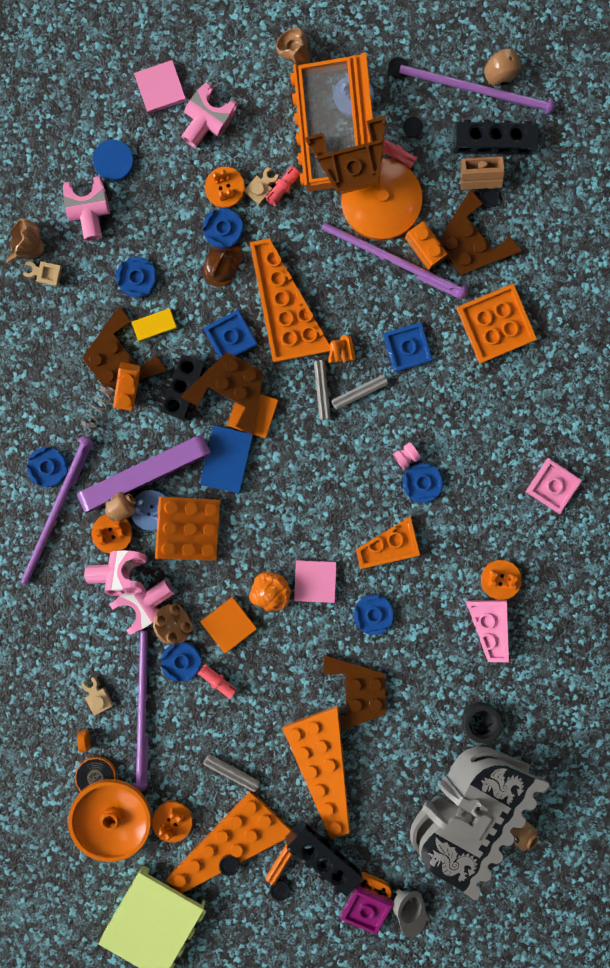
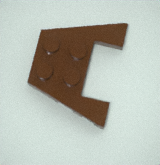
[305,116,386,195]
[438,190,521,276]
[82,307,167,389]
[181,352,263,435]
[324,655,386,731]

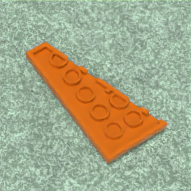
[250,238,331,363]
[282,705,350,839]
[166,790,292,893]

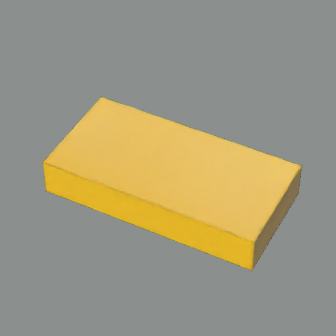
[132,308,177,342]

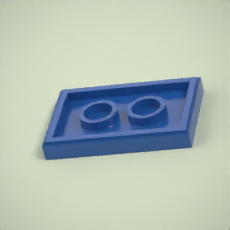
[200,425,253,494]

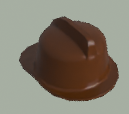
[202,244,242,287]

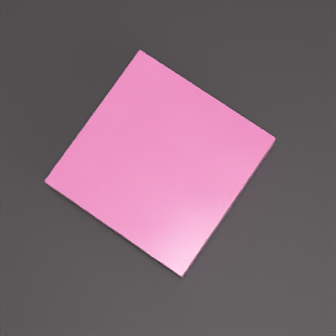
[134,60,186,114]
[525,458,583,514]
[294,560,336,603]

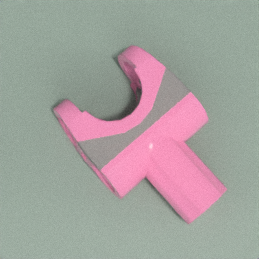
[181,82,238,148]
[63,176,110,241]

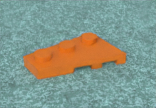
[356,516,420,570]

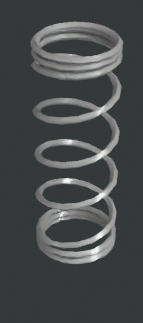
[81,384,115,430]

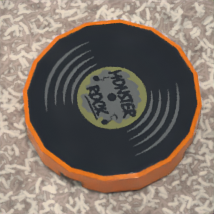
[75,756,116,792]

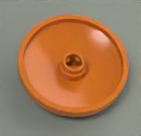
[341,158,422,241]
[68,779,152,862]

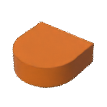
[77,729,91,753]

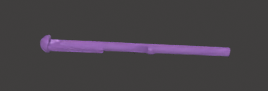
[399,65,556,115]
[321,222,468,299]
[20,436,93,585]
[132,630,148,792]

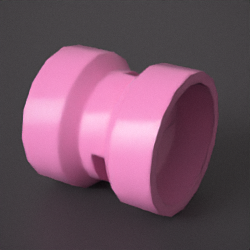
[393,442,421,470]

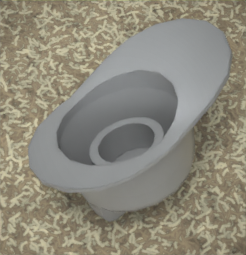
[392,890,427,938]

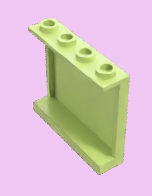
[98,865,206,968]

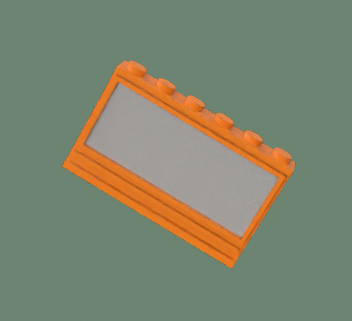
[290,52,380,192]

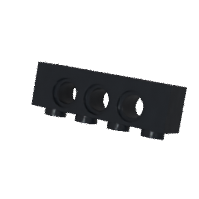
[453,119,538,155]
[285,819,363,897]

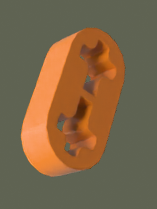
[358,872,391,899]

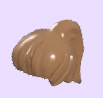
[276,27,311,65]
[6,218,44,263]

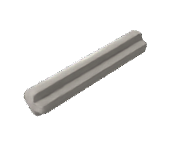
[314,360,330,420]
[331,375,388,410]
[204,754,260,792]

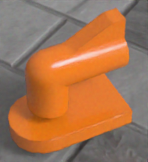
[328,335,355,363]

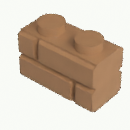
[460,156,504,190]

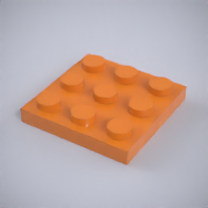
[456,283,537,364]
[155,496,220,561]

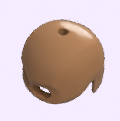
[484,49,521,86]

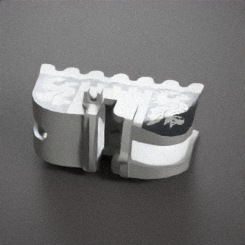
[410,746,549,900]

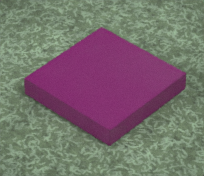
[340,885,393,935]

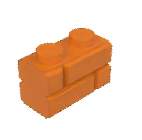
[405,221,447,271]
[113,362,140,411]

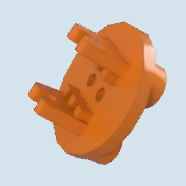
[205,167,245,208]
[91,514,133,553]
[481,560,521,600]
[152,800,193,842]

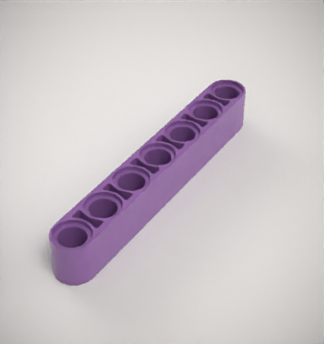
[77,435,211,513]

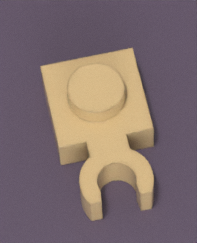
[244,167,279,206]
[23,261,62,287]
[82,676,114,716]

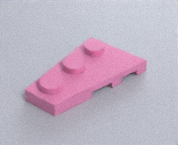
[466,600,509,662]

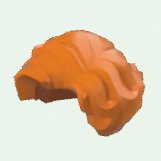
[249,571,291,612]

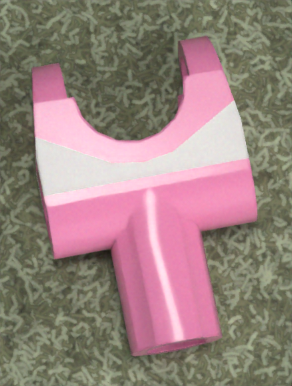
[84,550,147,596]
[110,579,175,635]

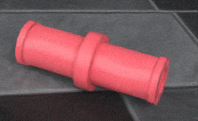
[383,138,417,169]
[265,166,300,206]
[197,663,237,699]

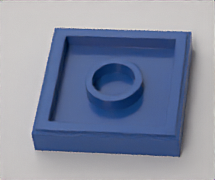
[203,309,258,359]
[382,322,433,373]

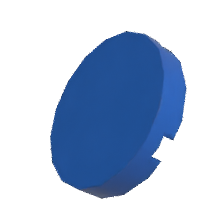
[92,139,134,182]
[203,208,243,249]
[116,257,157,298]
[26,447,68,487]
[402,463,443,503]
[354,594,394,635]
[161,641,202,682]

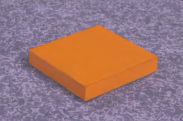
[227,394,278,439]
[200,596,257,653]

